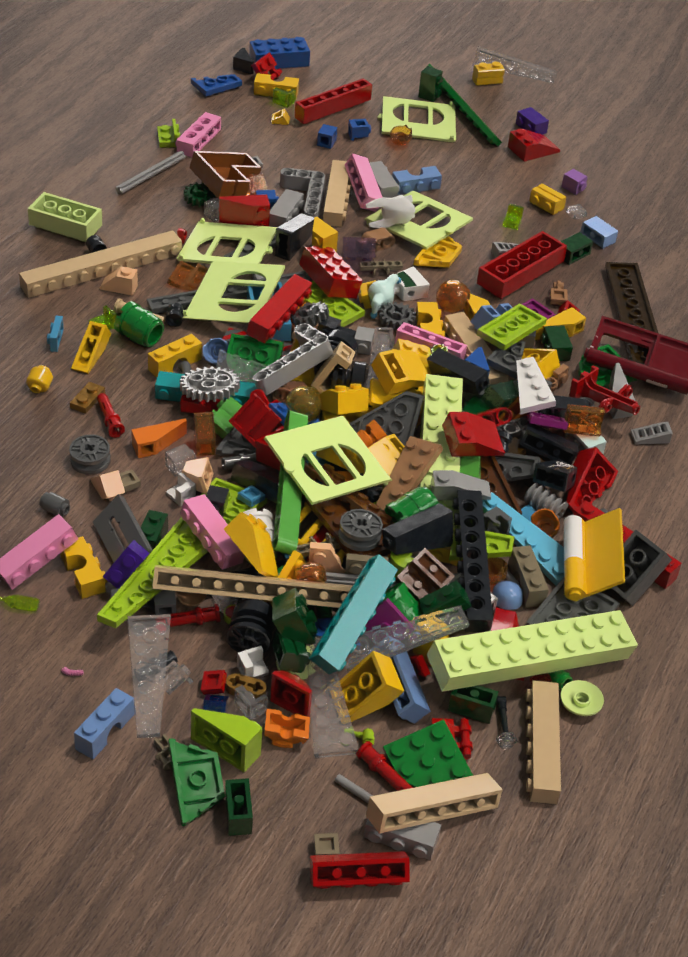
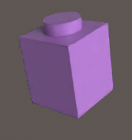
[561,169,587,195]

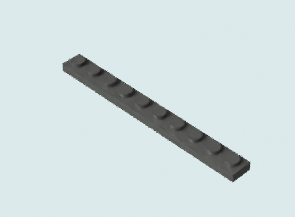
[147,271,313,314]

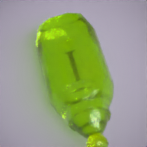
[0,595,40,612]

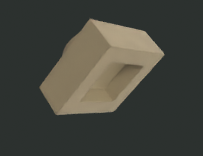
[120,469,141,492]
[314,833,340,855]

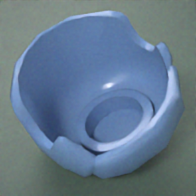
[202,338,229,365]
[492,581,523,610]

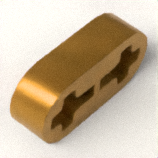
[226,673,266,701]

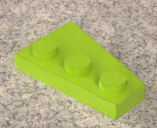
[449,525,515,561]

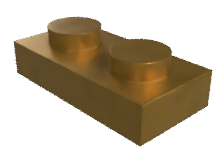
[70,382,105,414]

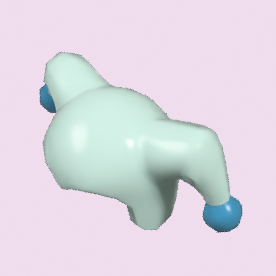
[368,274,401,319]

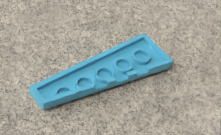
[482,492,564,586]

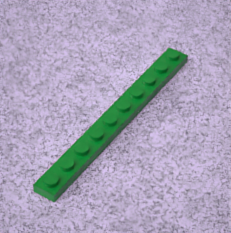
[426,63,502,146]

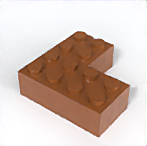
[189,151,262,199]

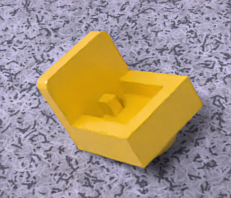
[358,280,376,309]

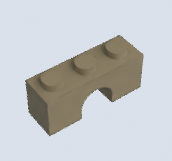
[508,545,549,608]

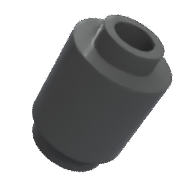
[39,492,70,517]

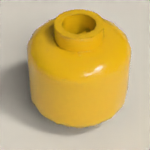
[26,365,53,393]

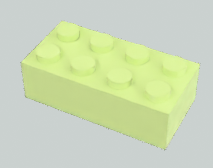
[28,192,102,242]

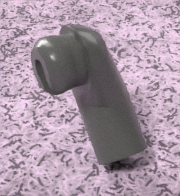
[178,361,192,374]

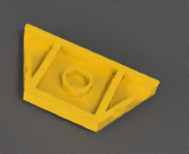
[413,236,462,268]

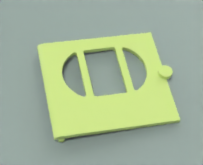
[378,96,456,142]
[364,191,473,250]
[176,218,277,264]
[183,261,285,323]
[264,416,392,505]

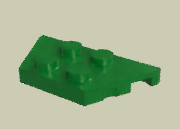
[168,738,225,826]

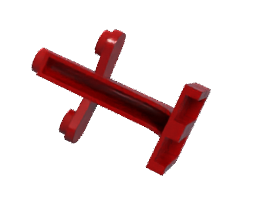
[569,365,640,415]
[229,389,284,448]

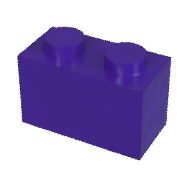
[515,107,549,135]
[103,540,150,589]

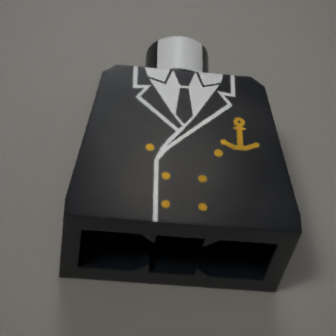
[532,460,577,492]

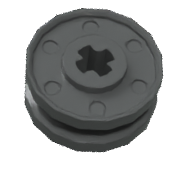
[69,434,111,475]
[338,509,383,551]

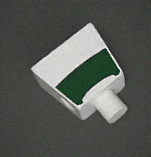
[394,266,430,301]

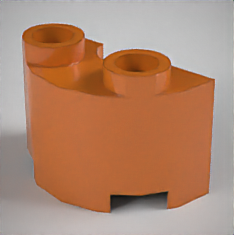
[264,709,310,748]

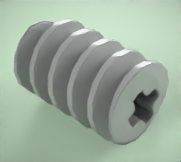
[524,483,568,519]

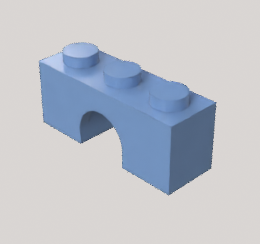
[392,166,442,195]
[470,303,513,330]
[74,688,135,759]

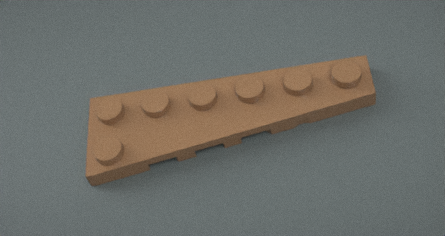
[376,436,443,513]

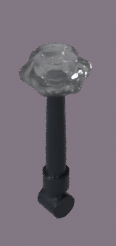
[496,696,518,749]

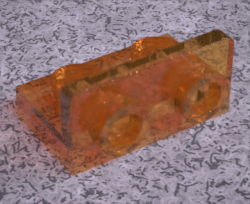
[564,404,605,437]

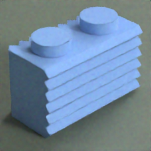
[580,216,618,249]

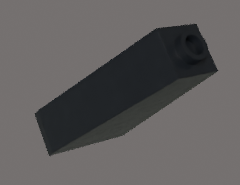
[275,213,314,261]
[427,348,490,395]
[231,459,304,504]
[382,503,453,555]

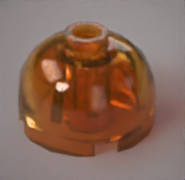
[436,279,470,314]

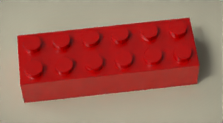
[476,231,567,299]

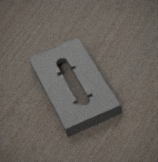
[93,494,153,562]

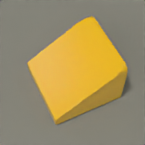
[271,109,290,125]

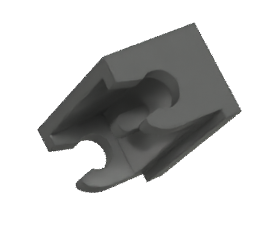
[484,506,512,535]

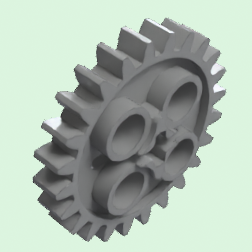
[180,366,240,402]

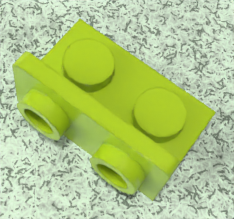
[157,119,180,148]

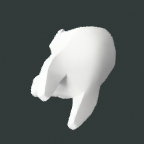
[366,195,415,228]

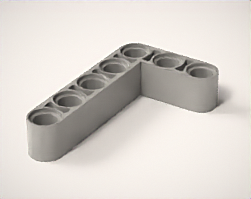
[280,168,325,218]
[253,323,333,395]

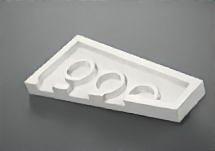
[516,357,556,415]

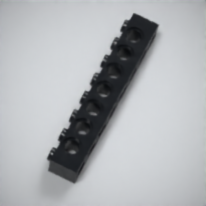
[452,490,493,632]

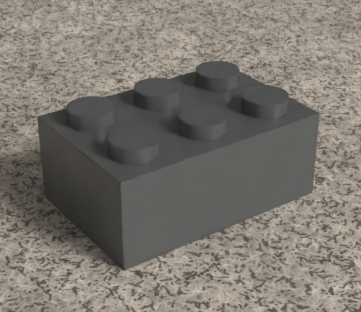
[611,530,672,606]

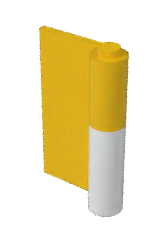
[563,508,625,601]

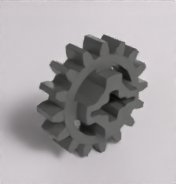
[291,302,330,327]
[379,302,416,330]

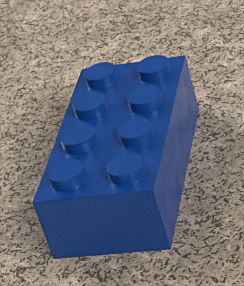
[249,37,310,69]

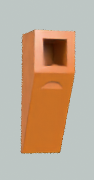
[131,418,187,458]

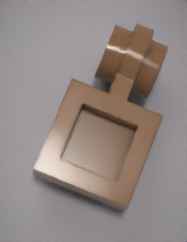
[550,280,568,305]
[546,364,569,392]

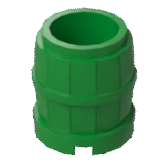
[114,301,164,347]
[384,487,439,523]
[377,582,426,638]

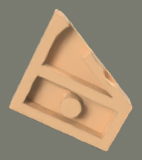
[308,542,345,574]

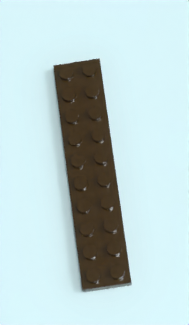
[605,262,658,365]

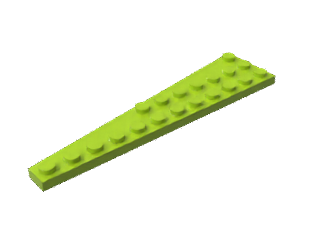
[97,478,268,628]

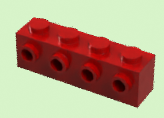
[310,851,410,889]

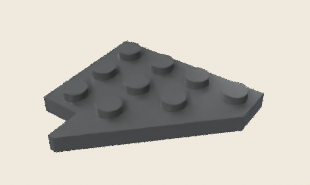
[350,391,424,446]
[526,578,620,625]

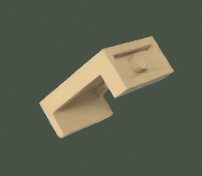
[311,341,355,394]

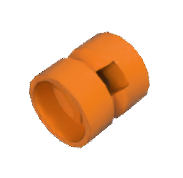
[357,419,387,448]

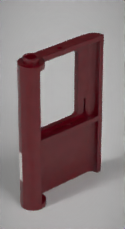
[583,315,688,395]

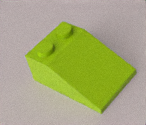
[191,708,262,773]

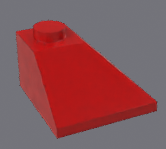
[270,670,312,717]

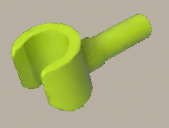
[344,728,375,745]

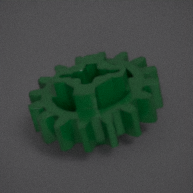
[184,182,218,208]

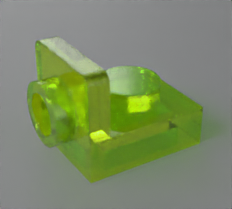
[273,87,296,108]
[503,204,524,230]
[88,305,116,330]

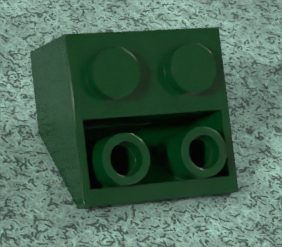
[272,588,317,645]

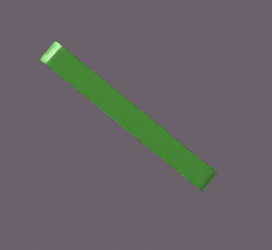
[273,410,308,555]

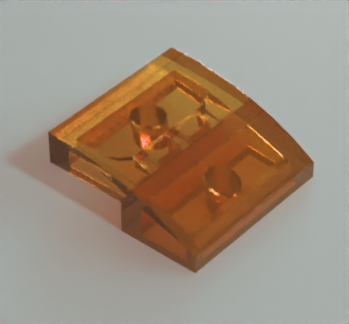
[167,260,208,291]

